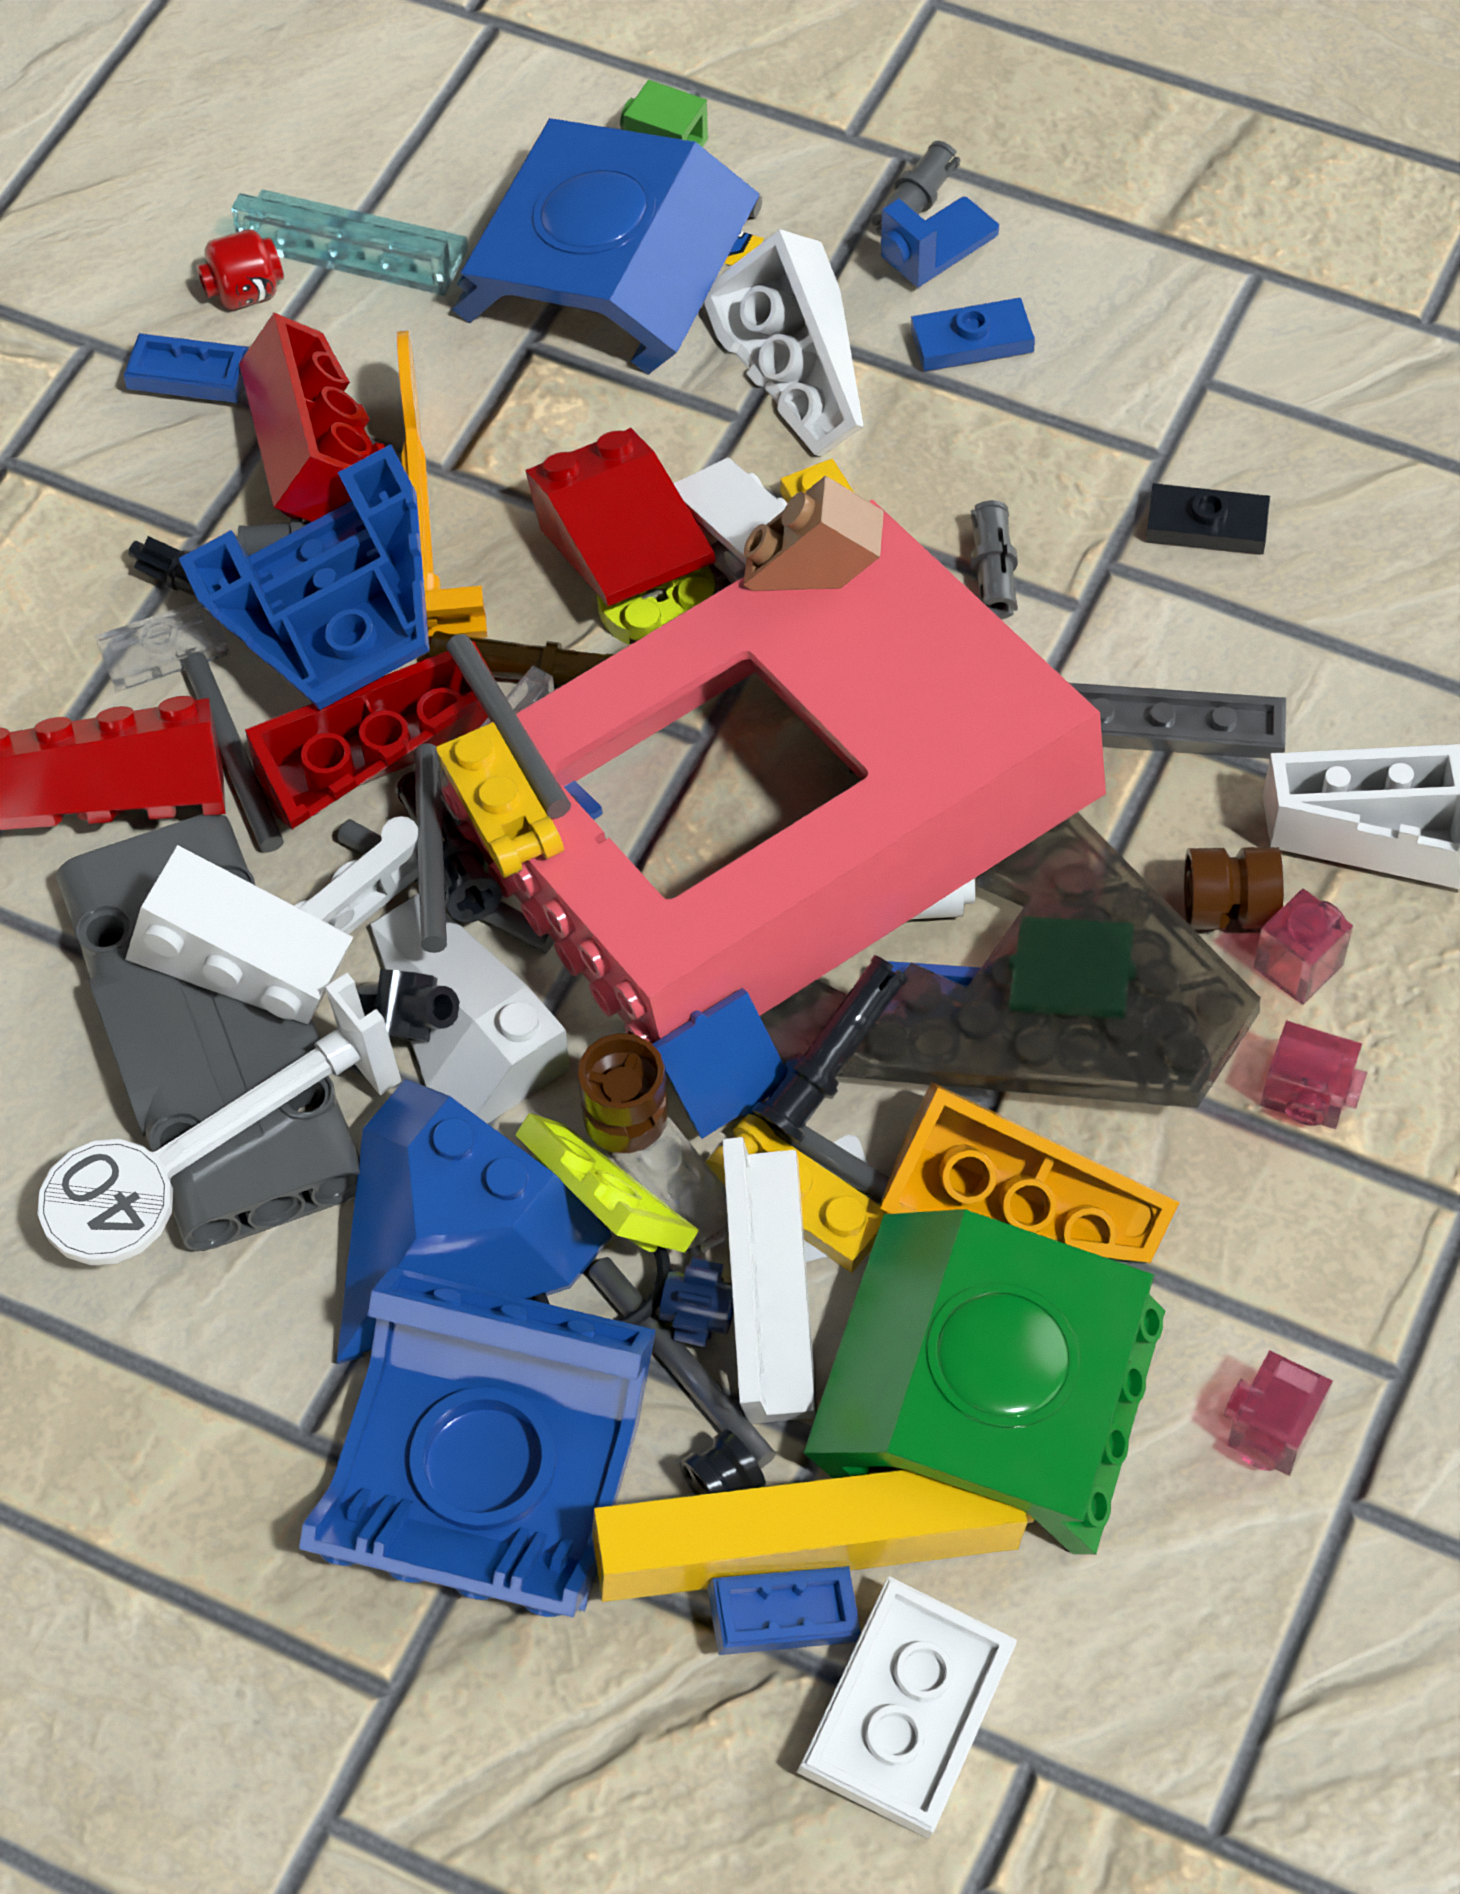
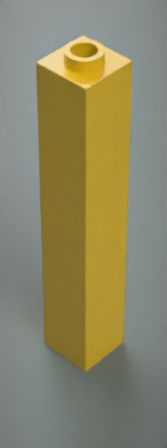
[592,1470,1034,1602]

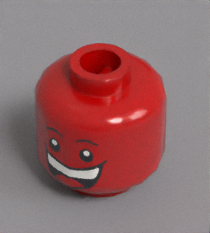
[197,229,284,311]

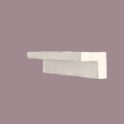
[722,1137,817,1424]

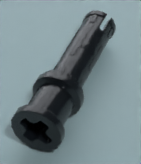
[396,771,502,922]
[752,955,908,1145]

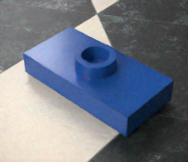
[911,297,1035,372]
[124,333,249,403]
[707,1566,861,1655]

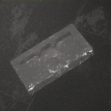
[95,601,230,693]

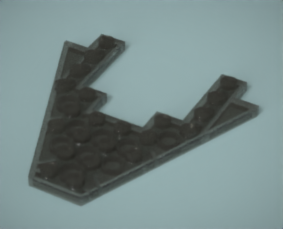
[760,768,1261,1108]

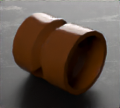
[1184,847,1284,929]
[577,1033,668,1154]

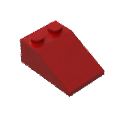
[525,428,716,606]

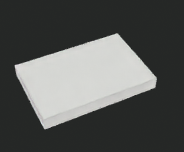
[797,1576,1017,1839]

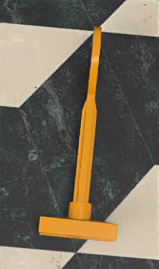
[397,331,488,642]

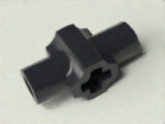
[357,969,460,1042]

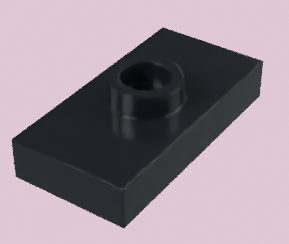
[1146,483,1270,555]

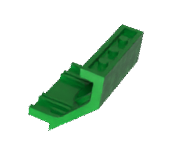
[804,1209,1165,1555]

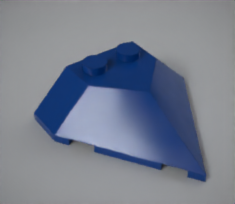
[337,1079,612,1365]

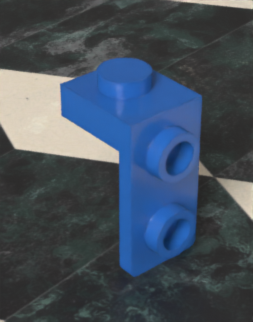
[881,197,999,288]

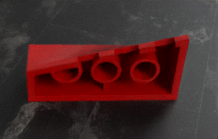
[239,312,385,522]
[245,641,493,830]
[0,696,226,830]

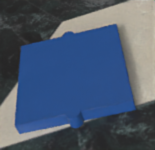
[653,988,787,1139]

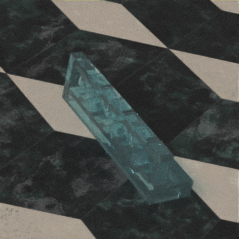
[231,189,468,296]

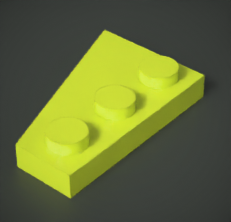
[515,1113,699,1253]

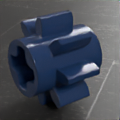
[659,1257,734,1347]

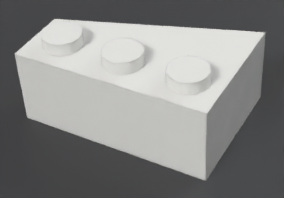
[674,457,787,584]
[1262,744,1460,889]
[125,845,353,1025]

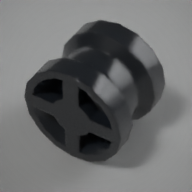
[679,1429,766,1496]

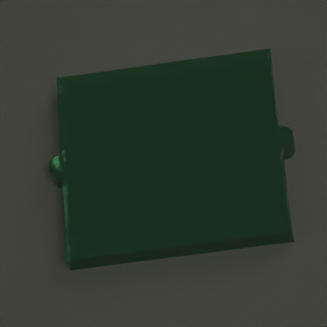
[1009,915,1136,1019]

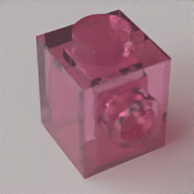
[1253,888,1353,1005]
[1260,1020,1368,1129]
[1223,1350,1333,1476]

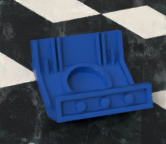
[452,118,760,375]
[299,1267,656,1618]

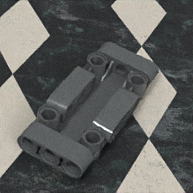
[56,814,360,1251]

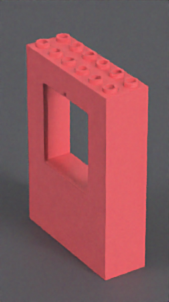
[442,499,1106,1044]

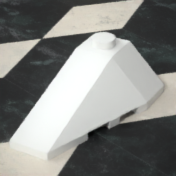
[704,229,864,456]
[370,893,570,1124]

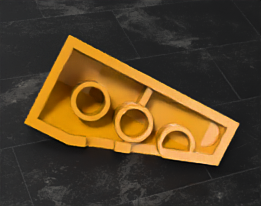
[879,1082,1180,1263]

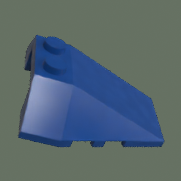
[179,444,430,710]

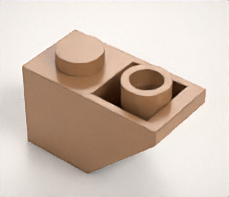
[743,476,884,591]

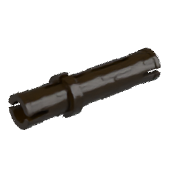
[429,631,613,690]

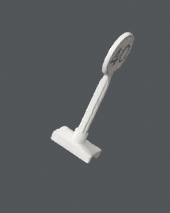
[38,973,402,1265]

